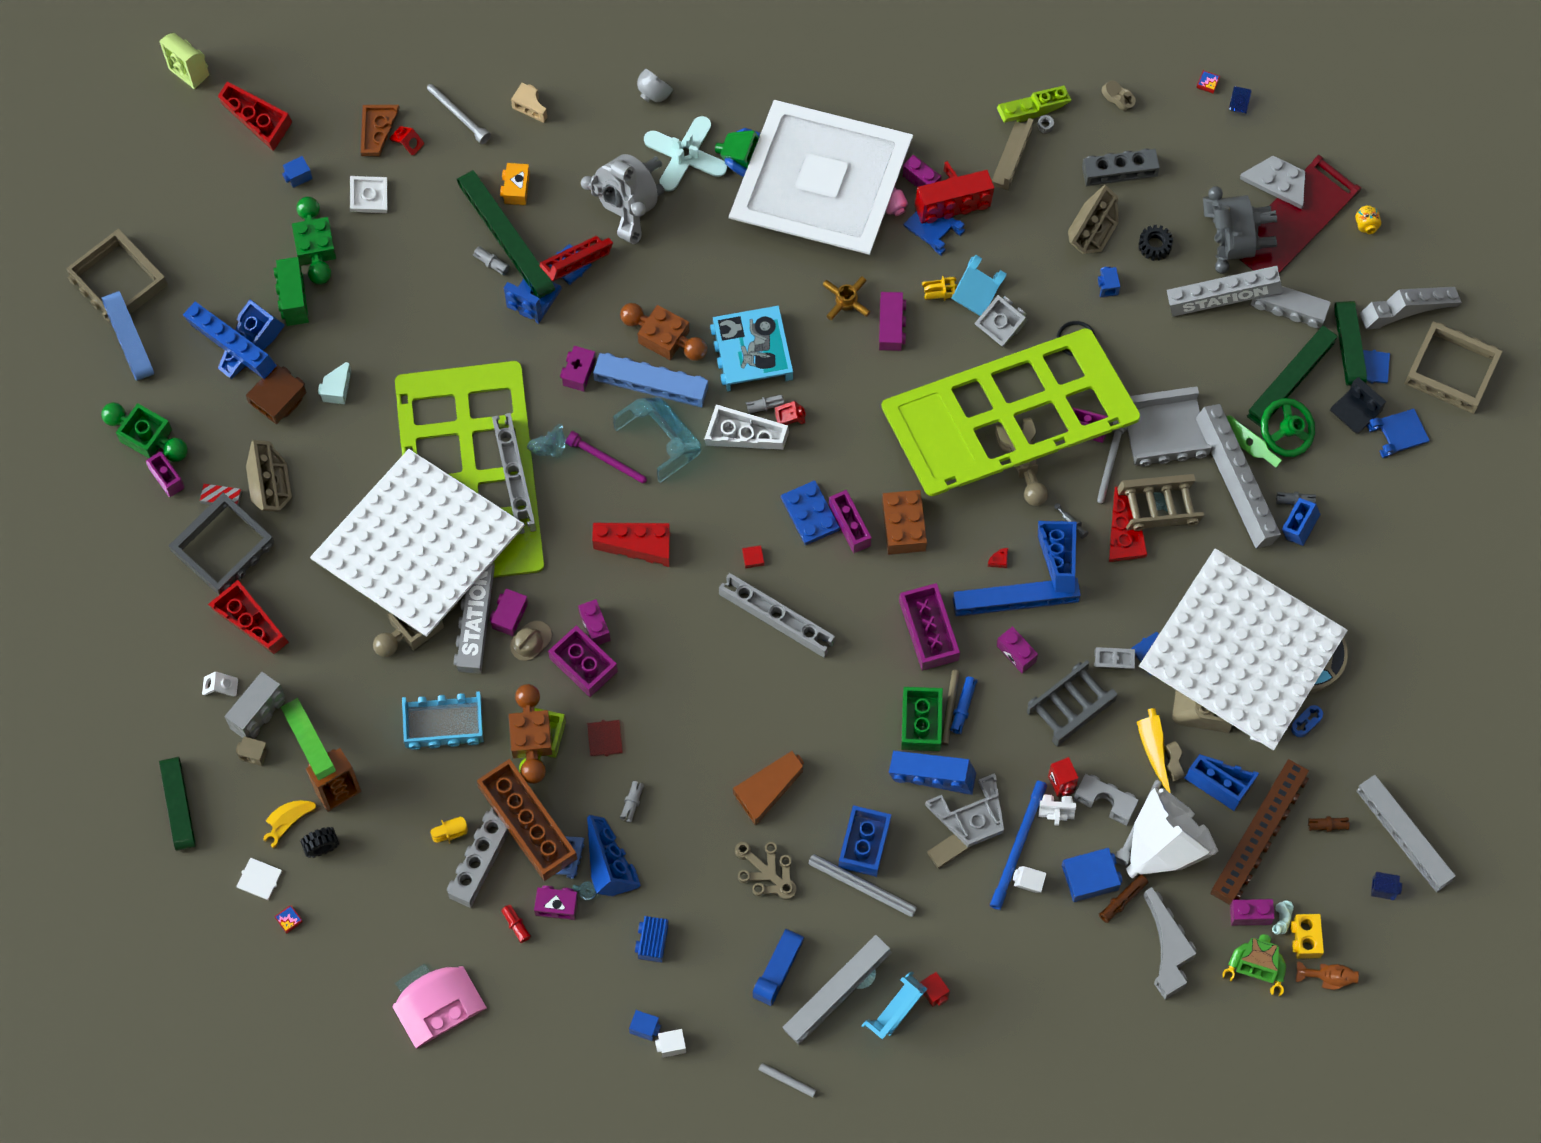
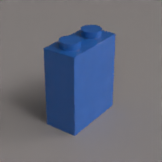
[1061,848,1122,902]

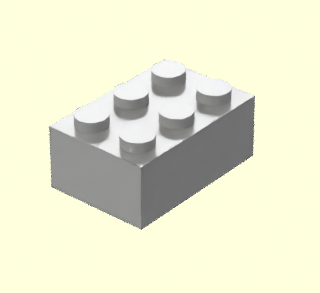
[224,672,285,739]

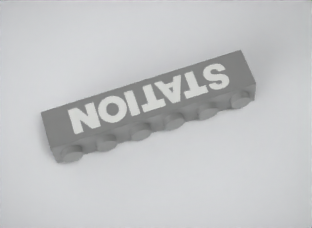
[1167,266,1283,317]
[454,561,495,674]

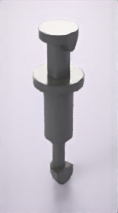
[1054,503,1088,539]

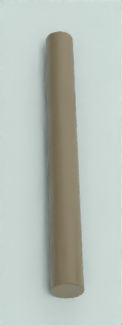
[941,670,960,745]

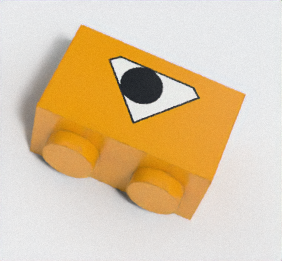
[500,163,530,205]

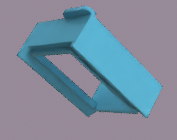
[862,972,927,1039]

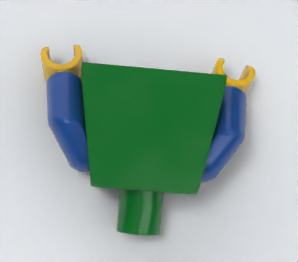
[715,128,760,177]

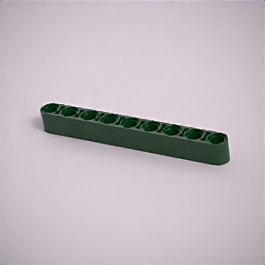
[457,170,555,299]

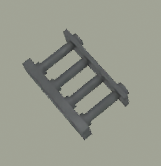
[1027,660,1118,746]

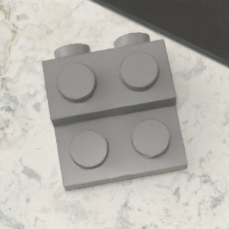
[974,295,1028,348]

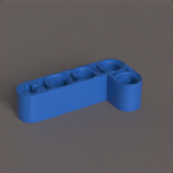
[753,929,804,1006]

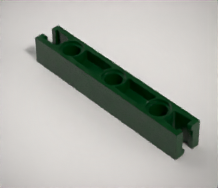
[1247,325,1338,427]

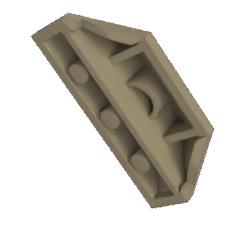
[1068,185,1118,254]
[246,440,292,512]

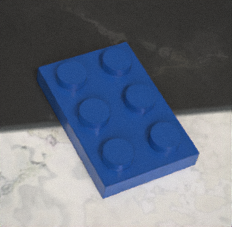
[781,480,840,545]

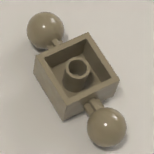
[373,601,459,657]

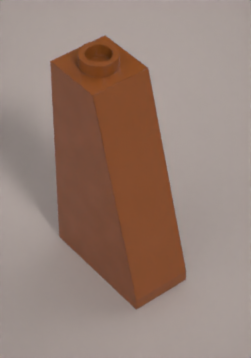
[733,751,804,825]

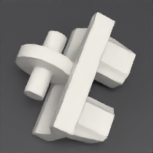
[1039,794,1076,826]

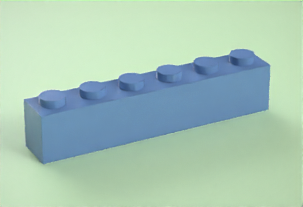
[593,353,708,407]

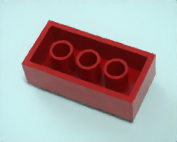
[915,170,994,224]

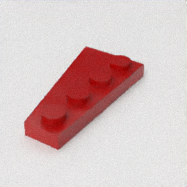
[1109,487,1147,562]

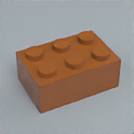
[882,490,927,555]

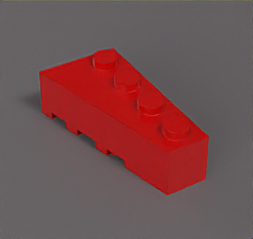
[218,81,292,151]

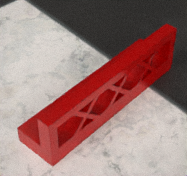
[539,235,613,281]

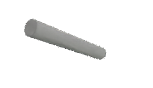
[759,1063,817,1098]

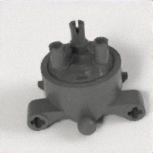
[1203,186,1277,274]

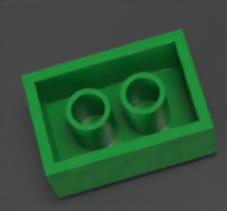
[273,257,309,326]
[901,687,943,751]

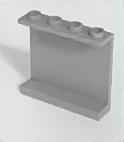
[1127,386,1211,467]

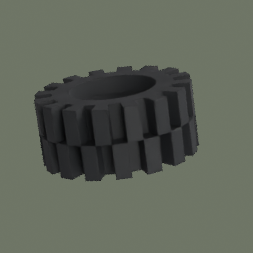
[1138,225,1173,261]
[300,827,339,858]

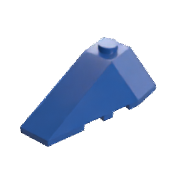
[218,299,285,379]
[587,815,641,896]

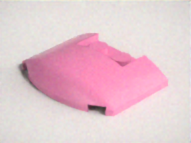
[392,966,487,1049]

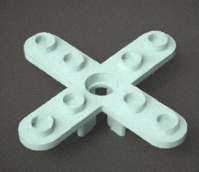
[644,116,727,191]

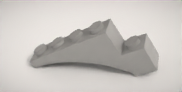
[1359,287,1462,329]
[1143,887,1196,1000]

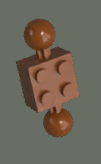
[620,303,707,361]
[509,684,552,784]

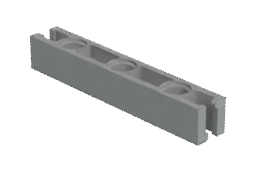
[492,413,536,535]
[719,573,835,658]
[1356,775,1456,893]
[783,935,892,1045]

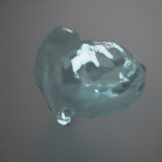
[527,424,565,458]

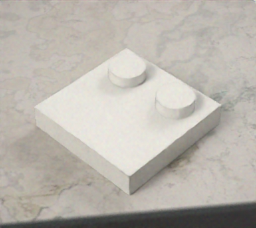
[350,176,387,213]

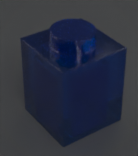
[1371,872,1402,900]

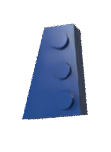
[1185,754,1259,811]

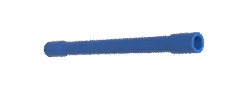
[990,781,1047,910]

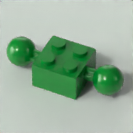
[292,197,336,285]
[101,402,188,462]

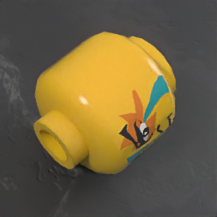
[1355,206,1382,234]

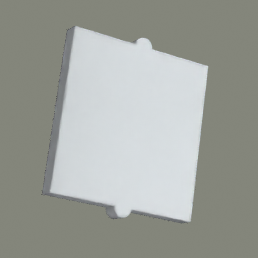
[236,858,282,900]

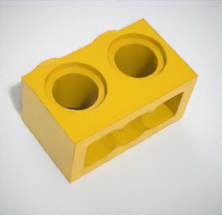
[1291,914,1324,959]

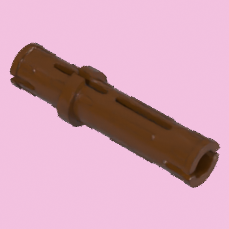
[1099,874,1149,923]

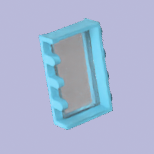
[402,691,484,750]

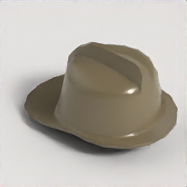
[510,621,552,661]

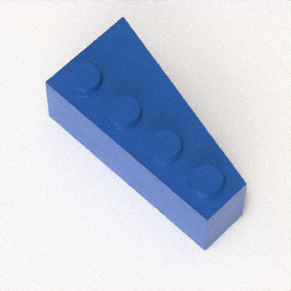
[1038,521,1077,593]
[889,751,976,795]

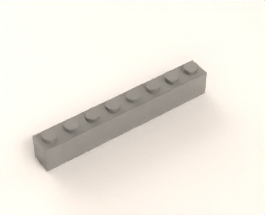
[1195,404,1281,549]

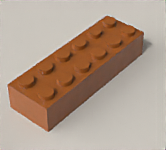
[476,759,577,881]

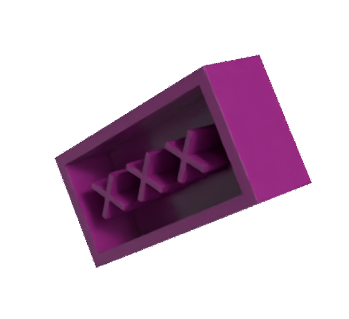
[899,583,960,671]

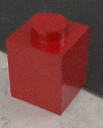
[920,972,950,1007]

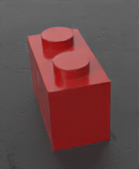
[1048,757,1079,797]

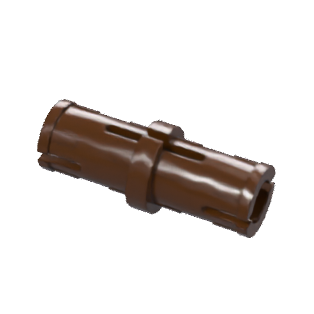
[1308,816,1350,832]

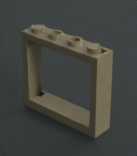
[66,228,168,322]
[1404,321,1503,414]

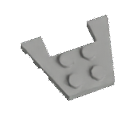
[925,773,1004,847]

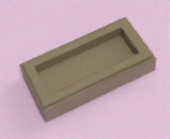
[927,834,971,869]

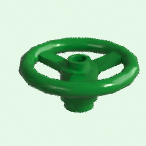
[1261,398,1315,457]

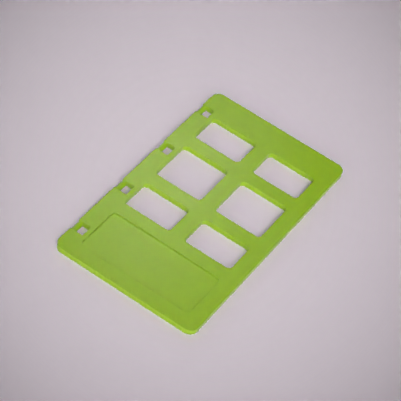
[881,329,1140,496]
[395,361,544,578]

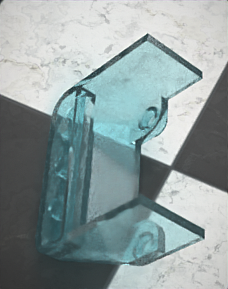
[613,397,701,483]

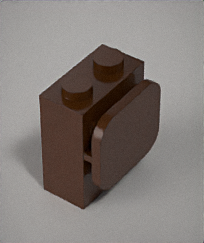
[246,364,307,425]

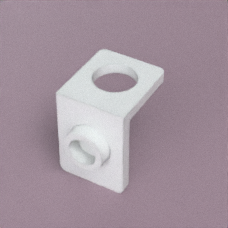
[202,672,238,697]

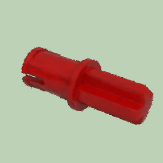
[501,905,531,943]

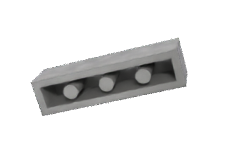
[1251,286,1331,328]

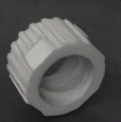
[1037,115,1054,133]

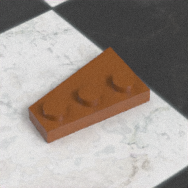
[361,105,400,156]

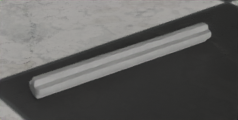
[809,854,917,917]

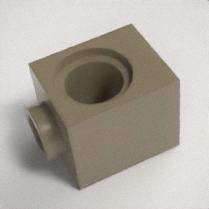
[236,736,269,766]

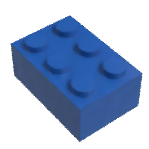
[838,805,891,877]

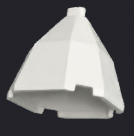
[1126,788,1218,878]

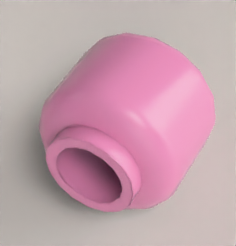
[886,188,908,216]

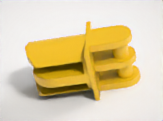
[922,276,958,301]
[430,817,468,844]

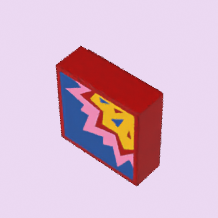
[1196,70,1220,94]
[275,905,303,934]

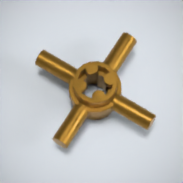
[823,276,871,321]

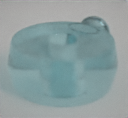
[1153,492,1168,512]
[572,881,596,900]

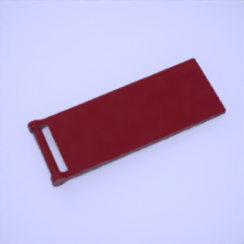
[1239,155,1362,273]

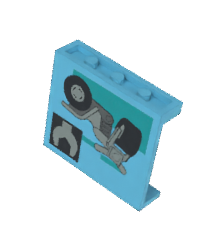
[710,306,793,391]

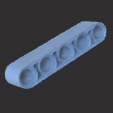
[101,291,154,381]

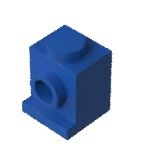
[1098,267,1120,297]

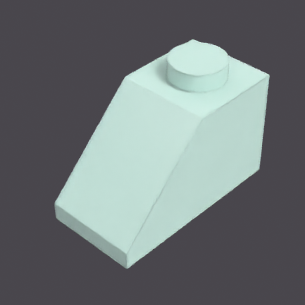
[318,362,351,404]

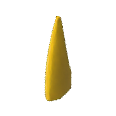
[1137,708,1171,793]

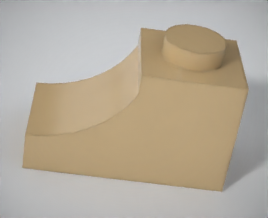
[511,83,548,123]

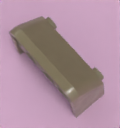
[1172,690,1232,733]

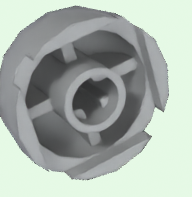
[637,68,673,103]

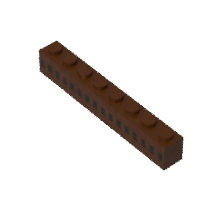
[1210,759,1309,905]

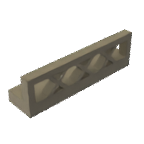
[992,118,1034,190]

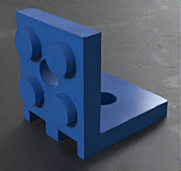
[504,279,562,324]

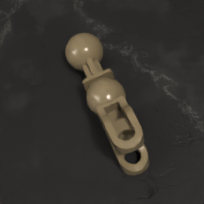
[995,417,1048,506]

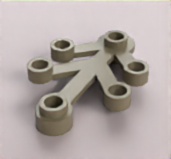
[735,842,796,899]

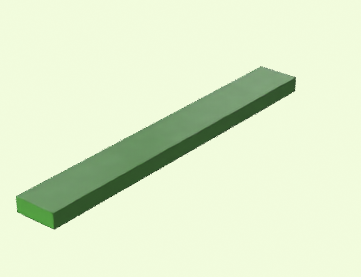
[281,698,336,780]

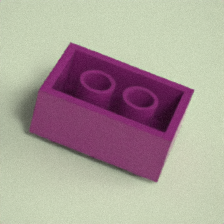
[548,625,618,697]

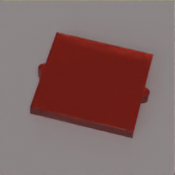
[587,720,623,757]

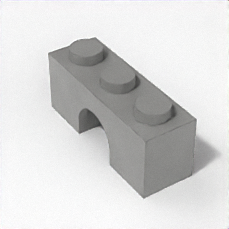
[1074,774,1139,826]

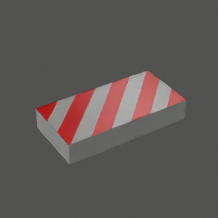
[200,484,242,507]

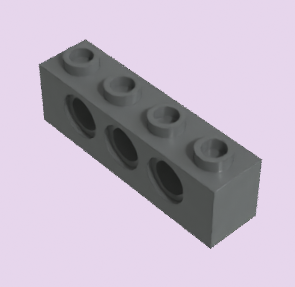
[1082,148,1160,186]

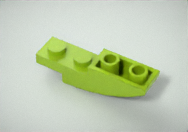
[997,86,1071,123]

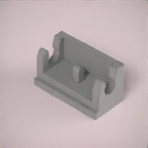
[1094,647,1135,669]

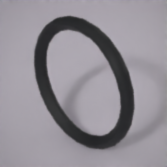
[1057,321,1096,356]

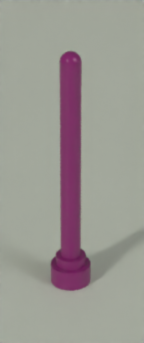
[565,431,647,483]

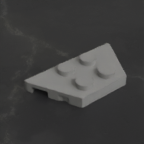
[1240,156,1305,209]

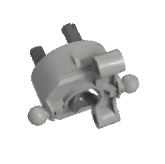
[581,154,665,244]

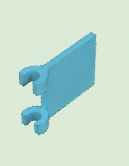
[951,255,1006,316]

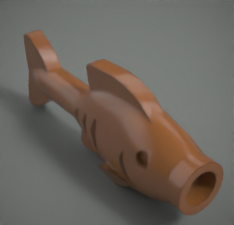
[1296,962,1359,990]

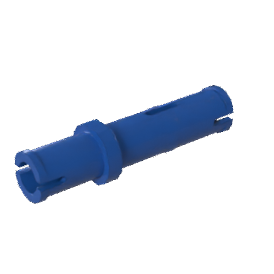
[950,676,978,734]

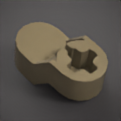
[1102,80,1136,111]
[1164,741,1184,782]

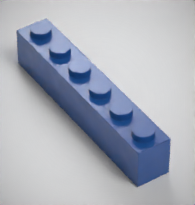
[183,302,277,379]

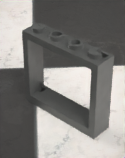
[169,492,274,595]

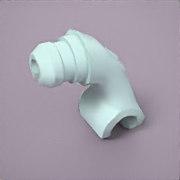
[1272,900,1294,935]

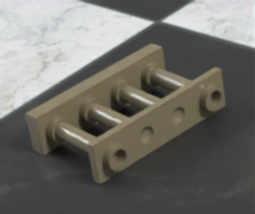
[1117,474,1204,531]

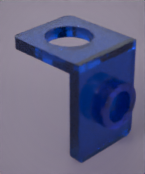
[1229,86,1251,114]

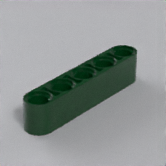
[1334,301,1367,386]
[159,756,196,851]

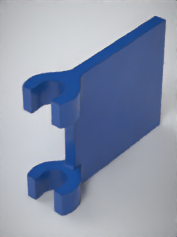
[903,211,965,255]
[1367,409,1430,458]

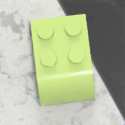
[159,33,209,89]

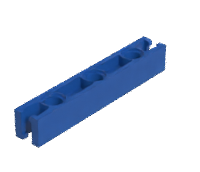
[953,577,1081,617]

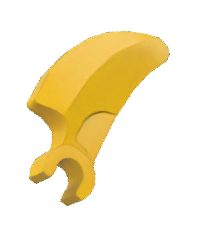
[263,800,316,848]

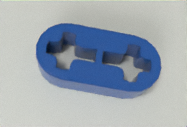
[1291,705,1323,738]

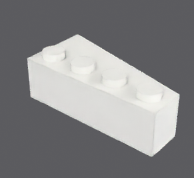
[704,405,789,450]

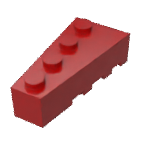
[592,523,670,567]
[208,580,289,654]

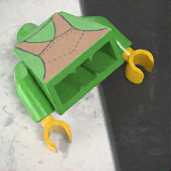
[1223,934,1286,996]

